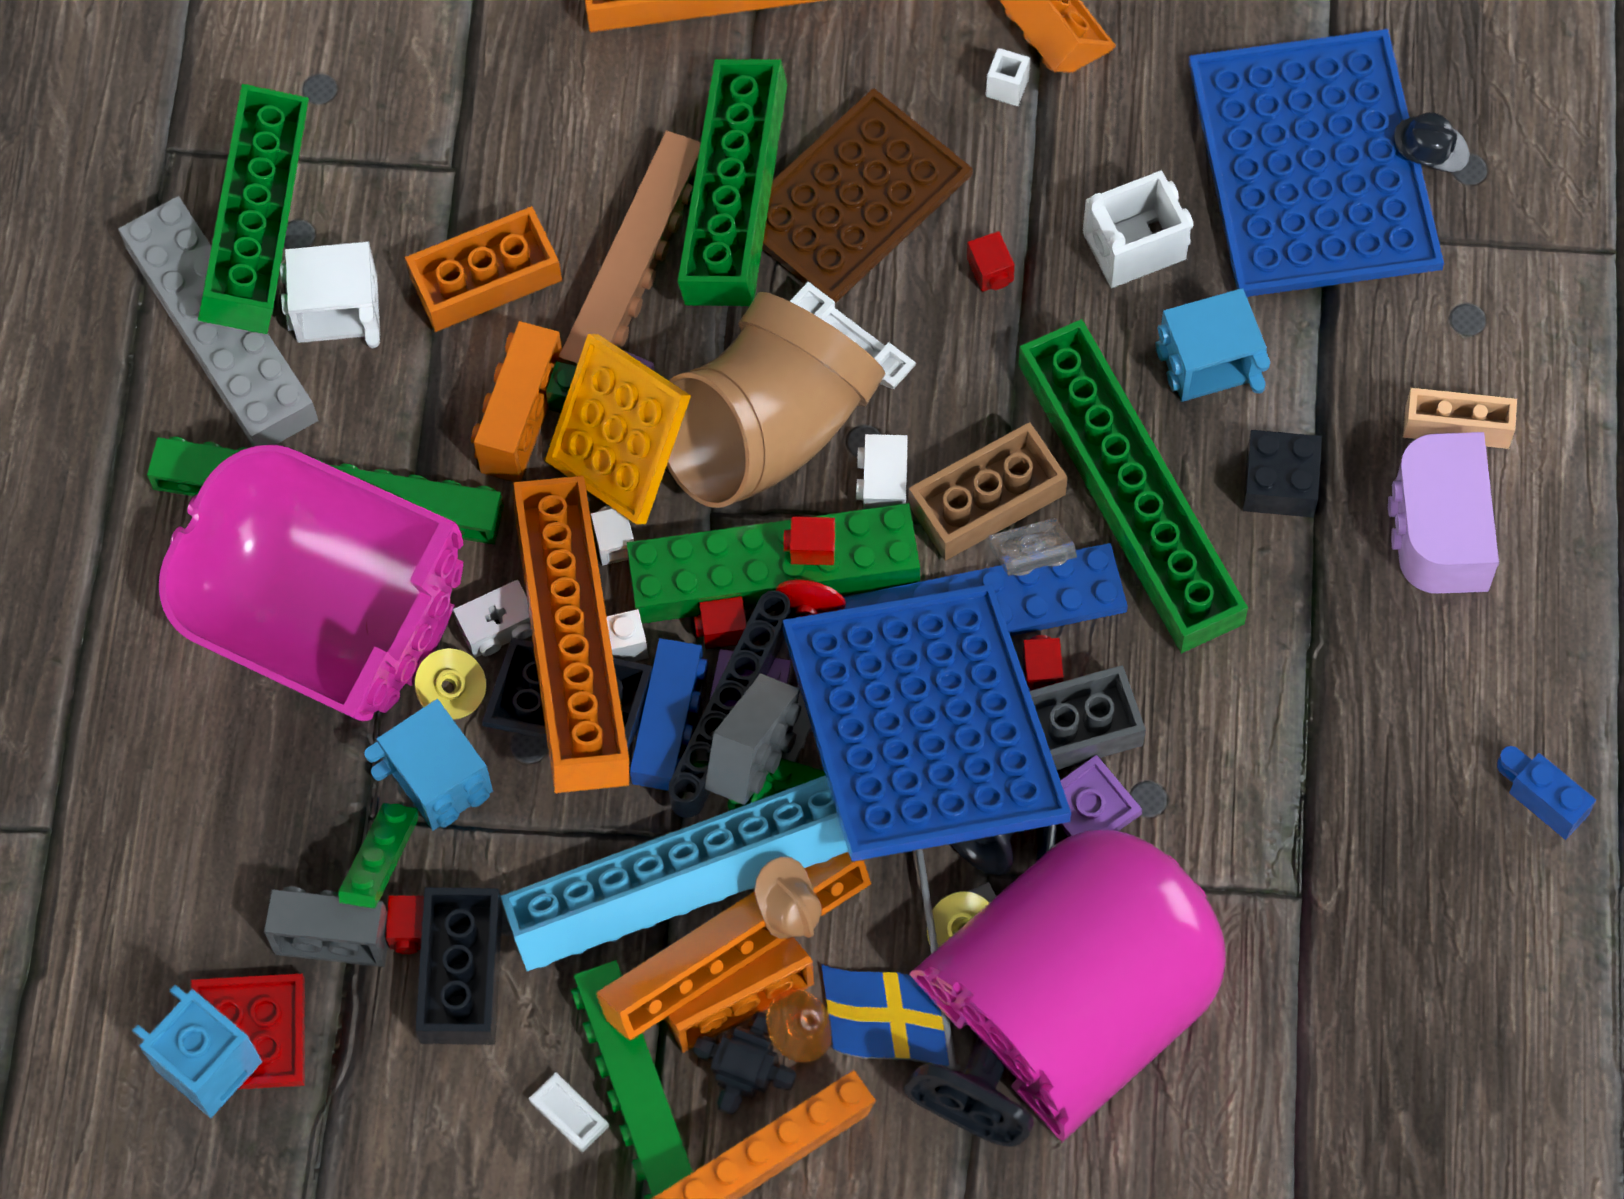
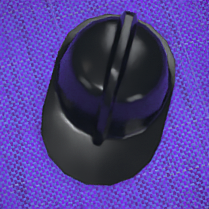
[1393,112,1470,173]

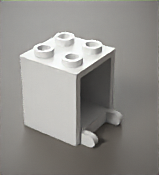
[1083,170,1193,288]
[280,242,380,348]

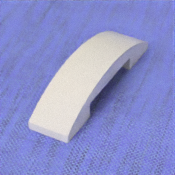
[790,282,916,389]

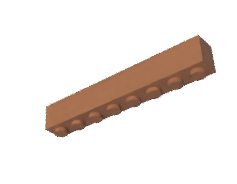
[559,130,701,366]

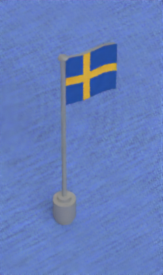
[821,849,960,1071]

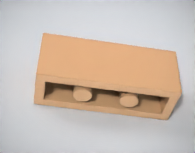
[1403,388,1517,449]

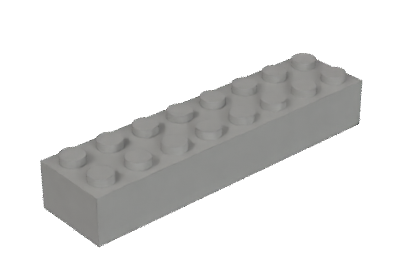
[118,196,318,447]

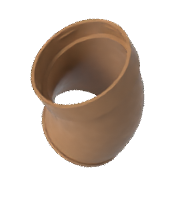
[667,292,886,508]

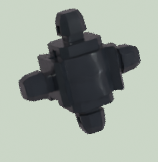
[693,1011,797,1115]

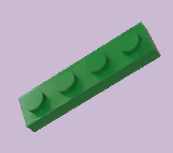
[339,803,418,909]

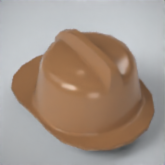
[754,857,822,938]

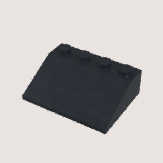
[482,638,652,749]

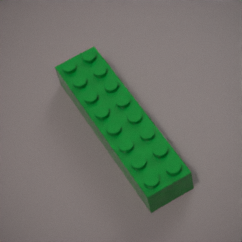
[678,59,787,306]
[198,84,309,334]
[627,503,920,624]

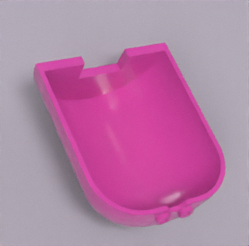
[159,445,464,721]
[909,830,1226,1143]

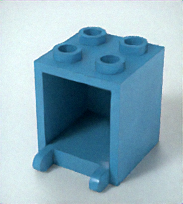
[1155,288,1270,402]
[364,699,493,831]
[132,985,262,1118]

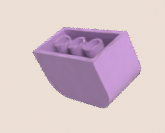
[1388,432,1499,593]

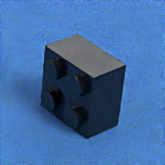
[1243,430,1322,518]

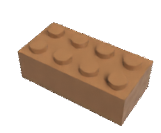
[908,422,1067,561]

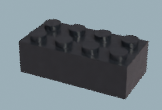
[416,887,503,1045]

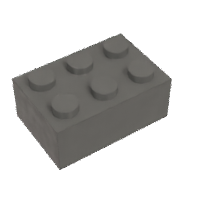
[1030,665,1146,770]
[705,673,802,805]
[264,887,388,967]

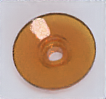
[766,989,832,1063]

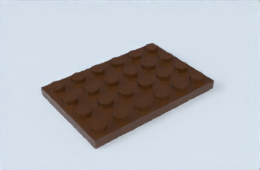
[762,88,973,303]

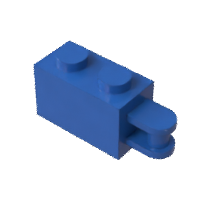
[1497,746,1596,840]

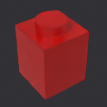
[967,231,1015,292]
[784,517,835,565]
[694,596,746,649]
[1023,635,1063,691]
[386,895,424,954]

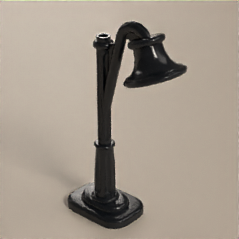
[904,824,1057,1147]

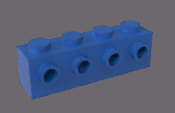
[630,638,708,791]

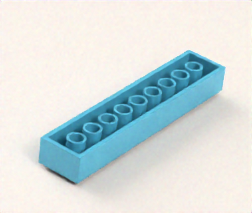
[501,775,848,971]

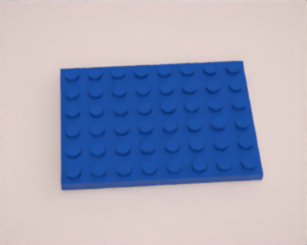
[1189,29,1444,297]
[782,584,1071,862]

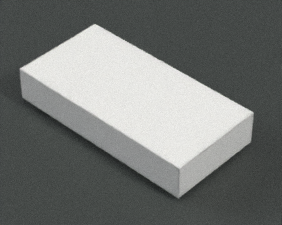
[529,1072,609,1153]

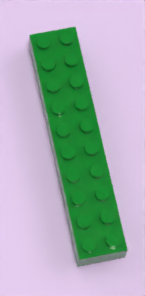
[1018,319,1248,653]

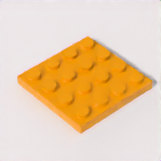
[545,334,691,525]

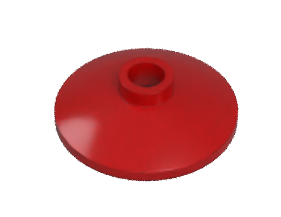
[776,580,846,617]

